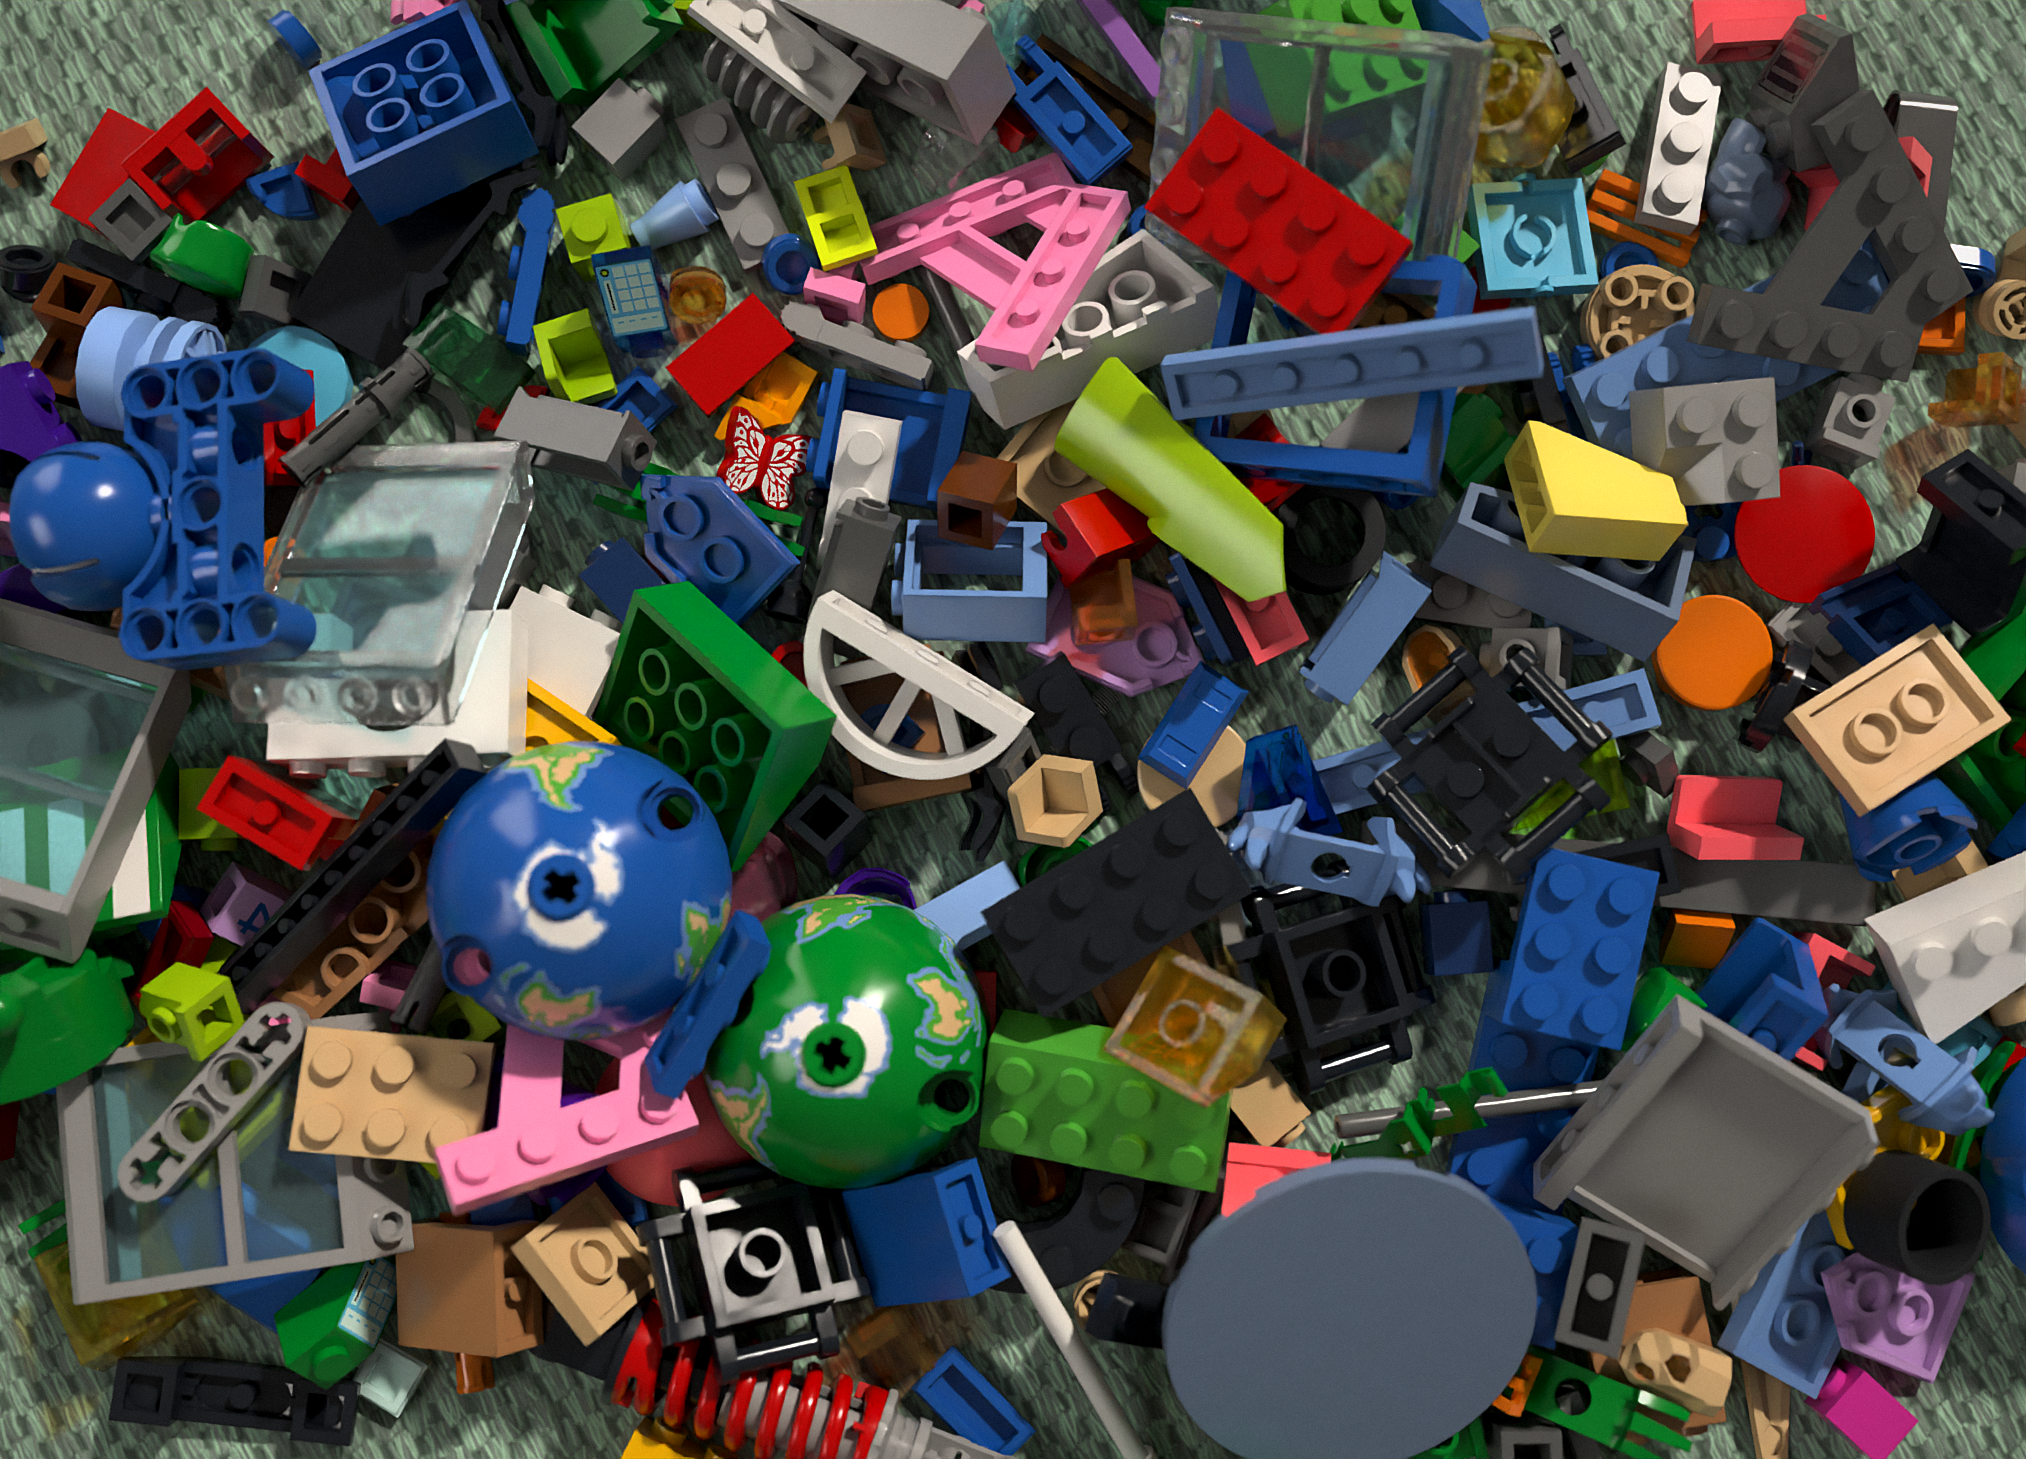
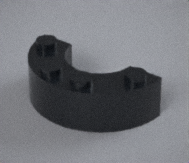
[905,1164,1145,1294]

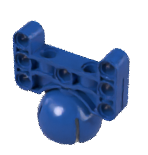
[9,348,317,670]

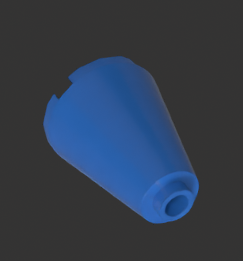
[1837,772,1978,882]

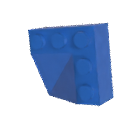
[308,0,539,226]

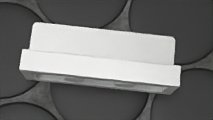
[687,0,867,123]

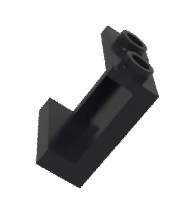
[1895,449,2026,639]

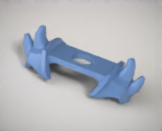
[1226,798,1433,906]
[1813,984,1994,1136]

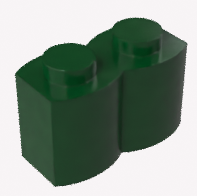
[1409,392,1518,503]

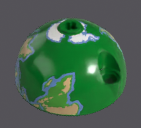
[702,894,991,1189]

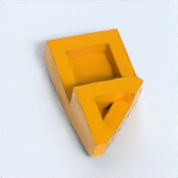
[714,351,822,440]

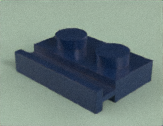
[1808,562,1954,667]

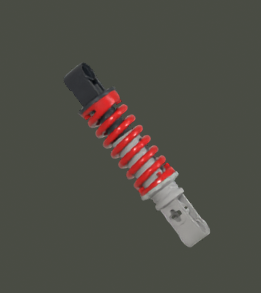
[528,1291,1020,1459]

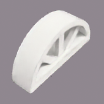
[803,590,1035,780]

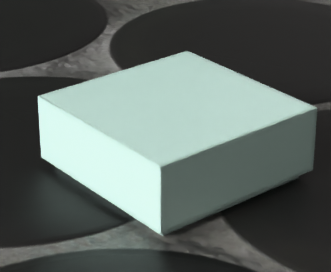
[352,1333,432,1418]

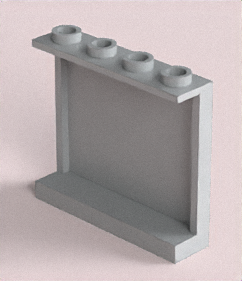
[1533,994,1879,1311]

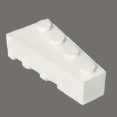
[957,229,1219,430]
[1864,851,2026,1045]

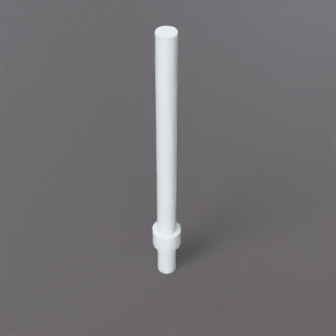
[993,1221,1158,1459]

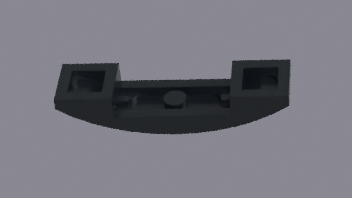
[109,1356,361,1446]

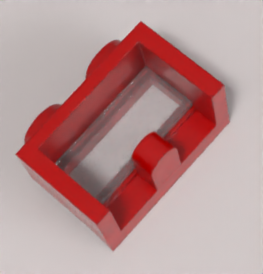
[120,86,275,225]

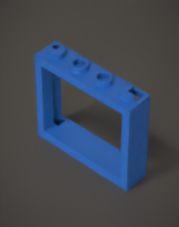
[1193,255,1477,497]

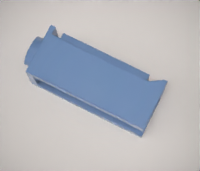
[1299,551,1432,705]

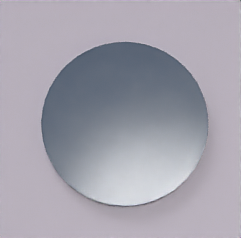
[1162,1158,1537,1459]

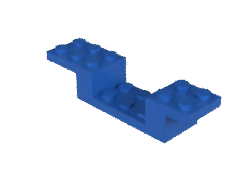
[1445,848,1660,1349]

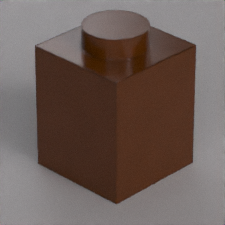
[937,451,1017,551]

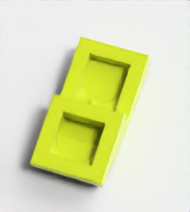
[793,165,879,272]

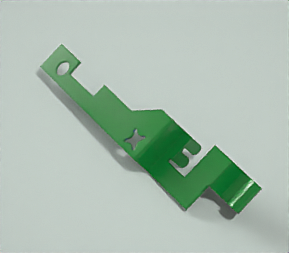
[1329,1067,1508,1162]

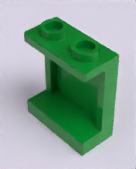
[503,0,684,107]

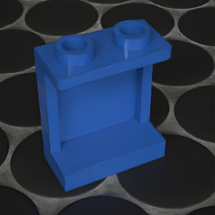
[806,368,972,511]
[1695,917,1829,1061]
[841,1158,1012,1307]

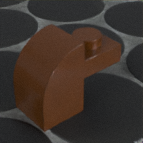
[30,262,127,410]

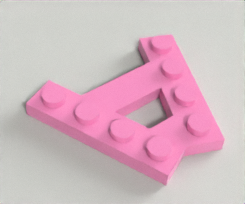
[858,152,1131,372]
[435,948,699,1215]

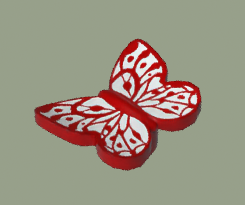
[716,406,814,510]

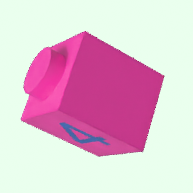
[1804,1358,1919,1459]

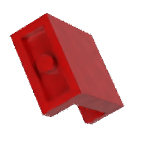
[196,756,361,871]

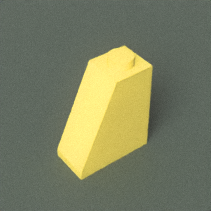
[1504,421,1688,561]

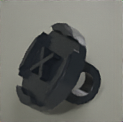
[1736,639,1830,753]

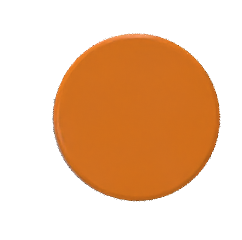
[1651,595,1773,711]

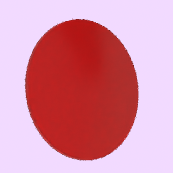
[1734,465,1875,603]

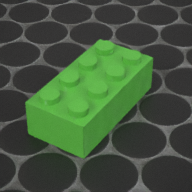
[979,1008,1239,1193]

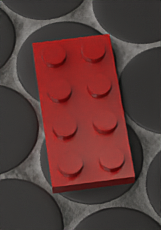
[1144,107,1414,335]

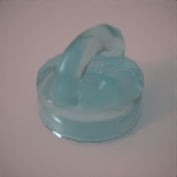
[987,0,1040,62]

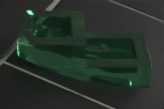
[402,302,536,415]

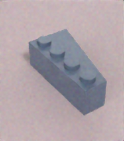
[1429,482,1697,662]

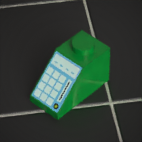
[273,1255,397,1390]

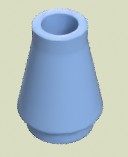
[630,179,719,254]

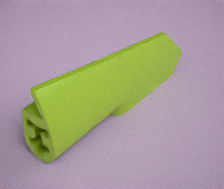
[1054,357,1286,602]

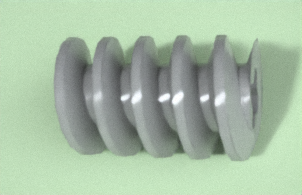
[702,37,820,144]

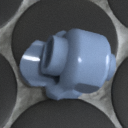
[1702,118,1791,245]

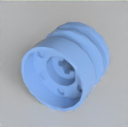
[75,306,227,431]

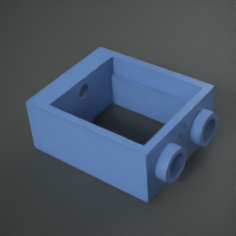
[891,520,1047,642]

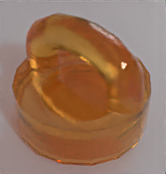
[669,266,726,324]

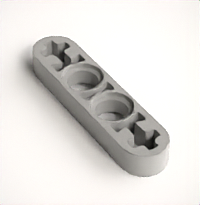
[117,1002,312,1202]

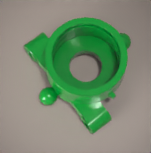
[0,922,140,1104]

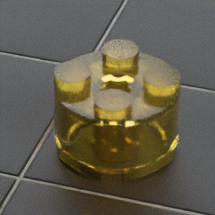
[1438,26,1575,168]

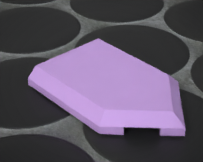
[1025,569,1206,698]
[1821,1252,1975,1385]

